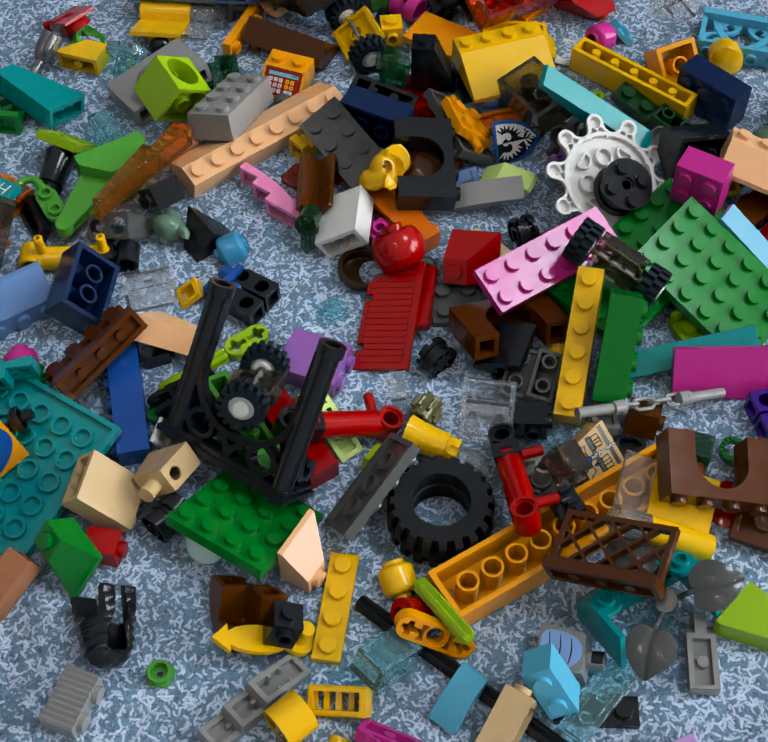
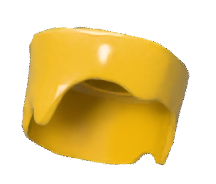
[707,38,743,74]

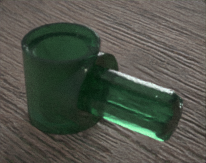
[295,204,322,254]

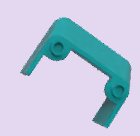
[576,551,721,669]

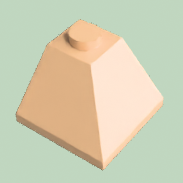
[277,508,326,594]

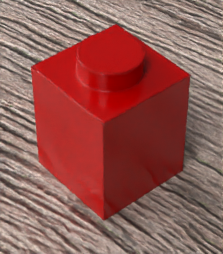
[86,526,128,567]

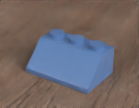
[0,261,51,340]

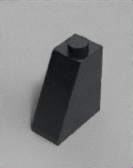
[410,33,456,92]

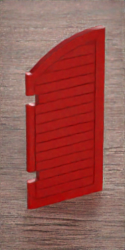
[353,261,426,371]

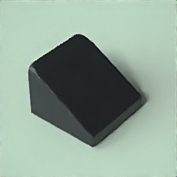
[141,346,172,369]

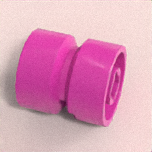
[388,0,428,24]

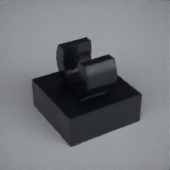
[549,485,587,524]

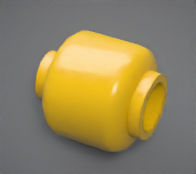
[377,558,417,600]

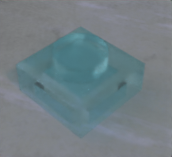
[316,294,351,326]

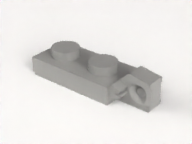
[684,612,721,695]

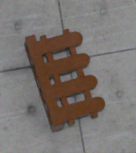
[44,304,148,400]

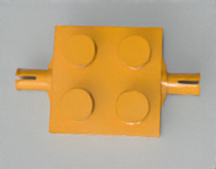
[440,94,492,154]

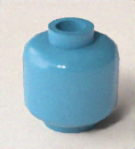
[213,231,251,267]

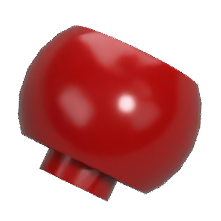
[372,221,426,272]

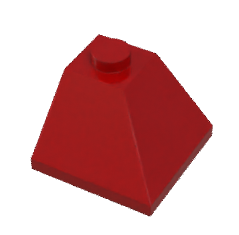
[553,0,616,21]
[443,229,501,285]

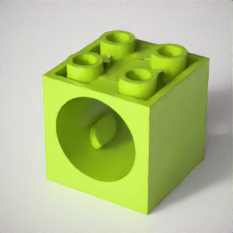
[133,55,212,122]

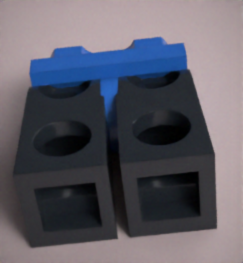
[203,263,281,327]

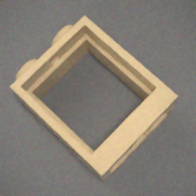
[475,682,539,742]

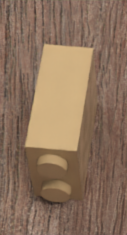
[61,449,143,533]

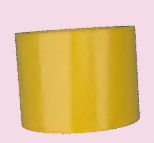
[263,690,319,742]

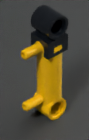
[18,233,141,272]

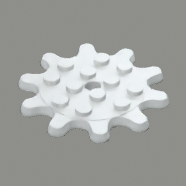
[545,114,666,227]

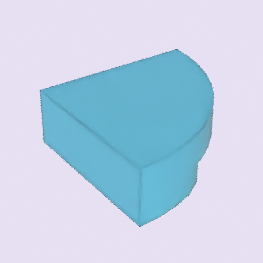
[609,18,634,45]

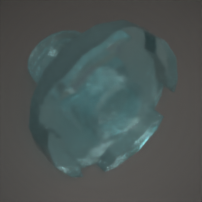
[106,41,150,78]

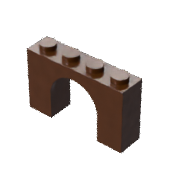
[448,292,570,361]
[656,427,768,516]

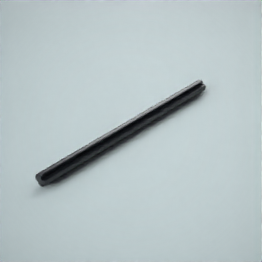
[355,595,568,742]

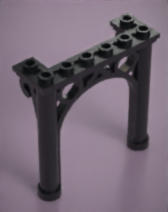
[156,277,347,507]

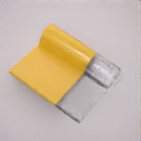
[129,0,223,41]
[607,450,721,561]

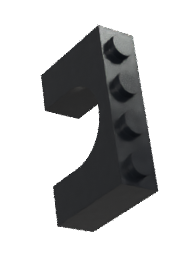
[391,116,461,211]

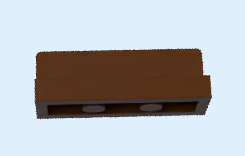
[295,152,336,221]

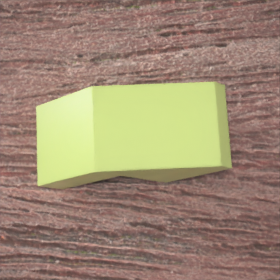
[480,162,538,195]

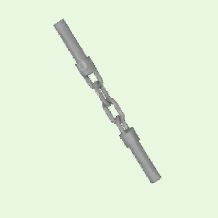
[574,388,726,419]

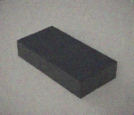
[20,195,52,243]

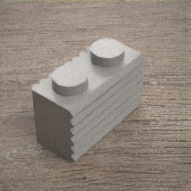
[38,664,105,740]

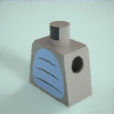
[537,623,607,686]

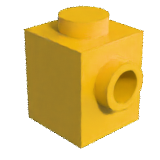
[379,14,403,48]

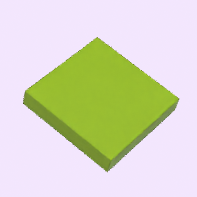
[35,129,99,153]

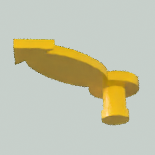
[210,620,315,657]

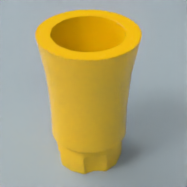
[402,414,463,460]

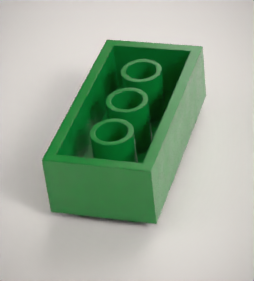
[592,288,648,403]

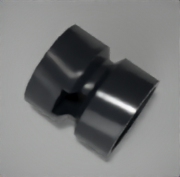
[140,492,186,543]

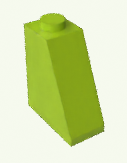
[712,581,768,651]

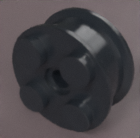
[593,158,652,216]

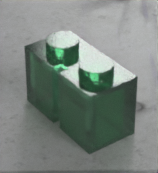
[375,44,411,88]

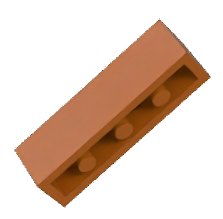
[367,188,440,254]

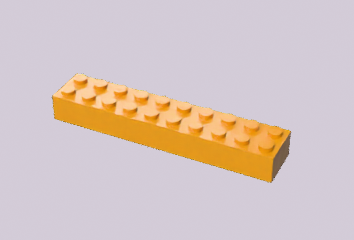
[427,443,657,626]

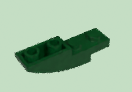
[610,81,694,131]

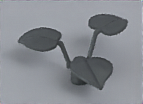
[606,540,745,681]

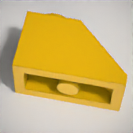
[56,39,110,76]

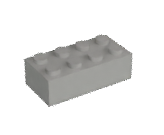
[187,72,274,141]

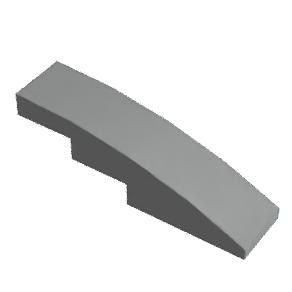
[427,175,525,215]
[196,653,312,742]

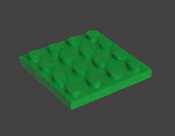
[165,471,324,580]

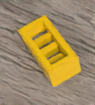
[307,684,373,719]

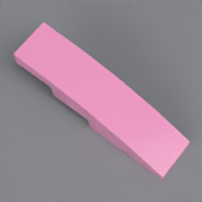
[239,162,307,233]

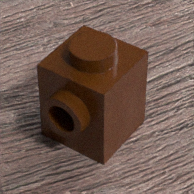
[622,397,666,441]

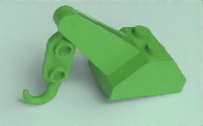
[16,131,150,238]

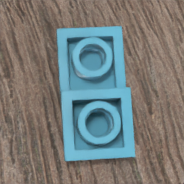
[428,662,489,735]

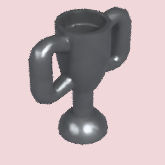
[30,30,63,74]

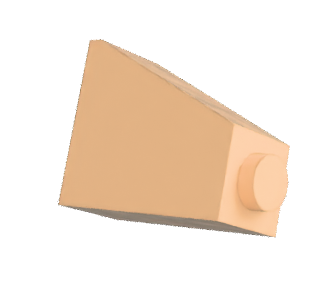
[134,311,197,356]

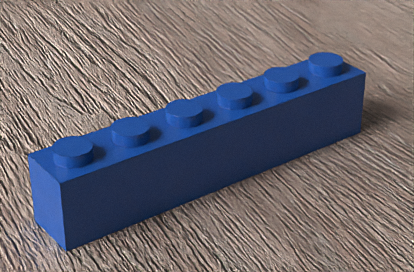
[104,341,152,466]

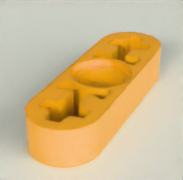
[394,608,475,658]

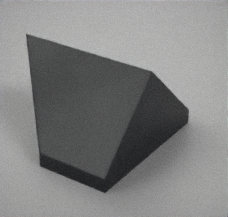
[184,205,230,263]

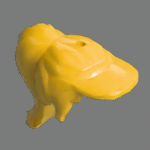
[359,144,411,192]

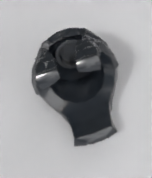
[70,583,137,669]

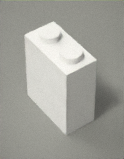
[315,185,374,257]

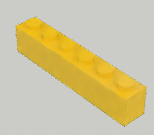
[569,37,698,120]
[553,266,605,427]

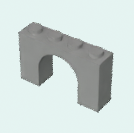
[106,37,213,127]

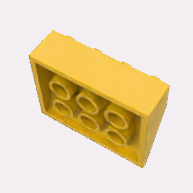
[452,20,555,104]

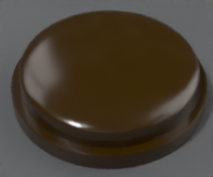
[337,247,385,292]

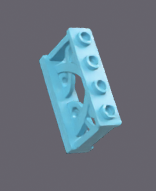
[696,6,768,69]

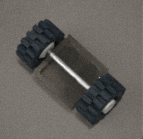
[561,217,673,309]
[216,340,290,432]

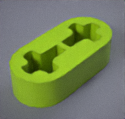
[224,324,269,361]

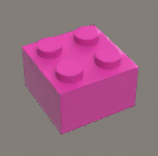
[669,146,735,217]

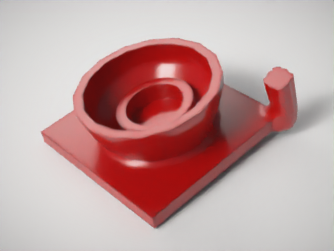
[43,6,94,36]

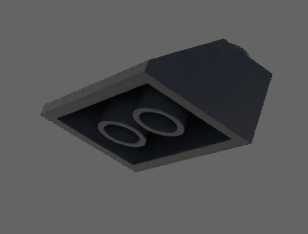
[657,123,730,180]

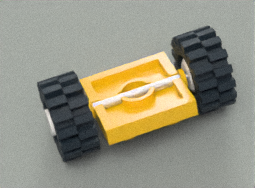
[324,0,391,75]

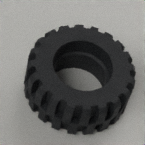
[387,456,495,567]

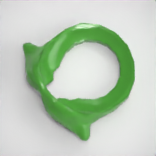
[71,25,105,44]

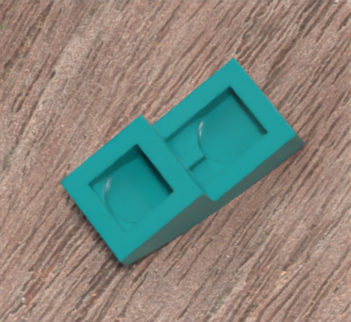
[0,355,41,391]

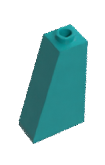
[0,64,85,130]

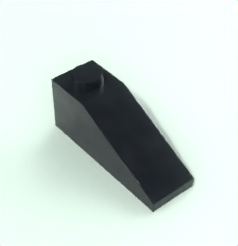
[348,73,419,108]

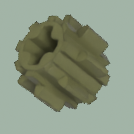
[409,392,443,425]

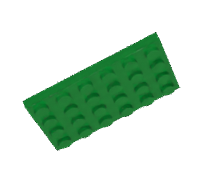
[628,196,768,345]

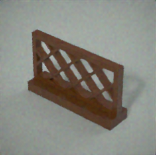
[542,509,681,601]

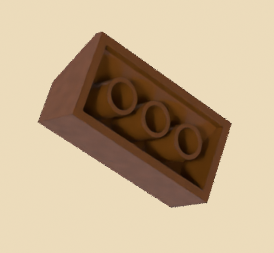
[242,15,341,72]

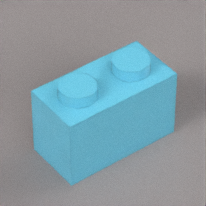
[521,642,580,720]

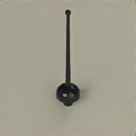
[4,406,35,433]

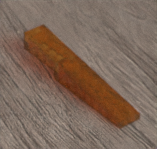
[92,121,192,220]

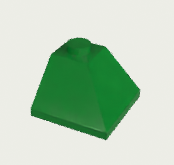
[34,517,103,598]

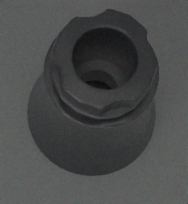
[39,146,75,195]

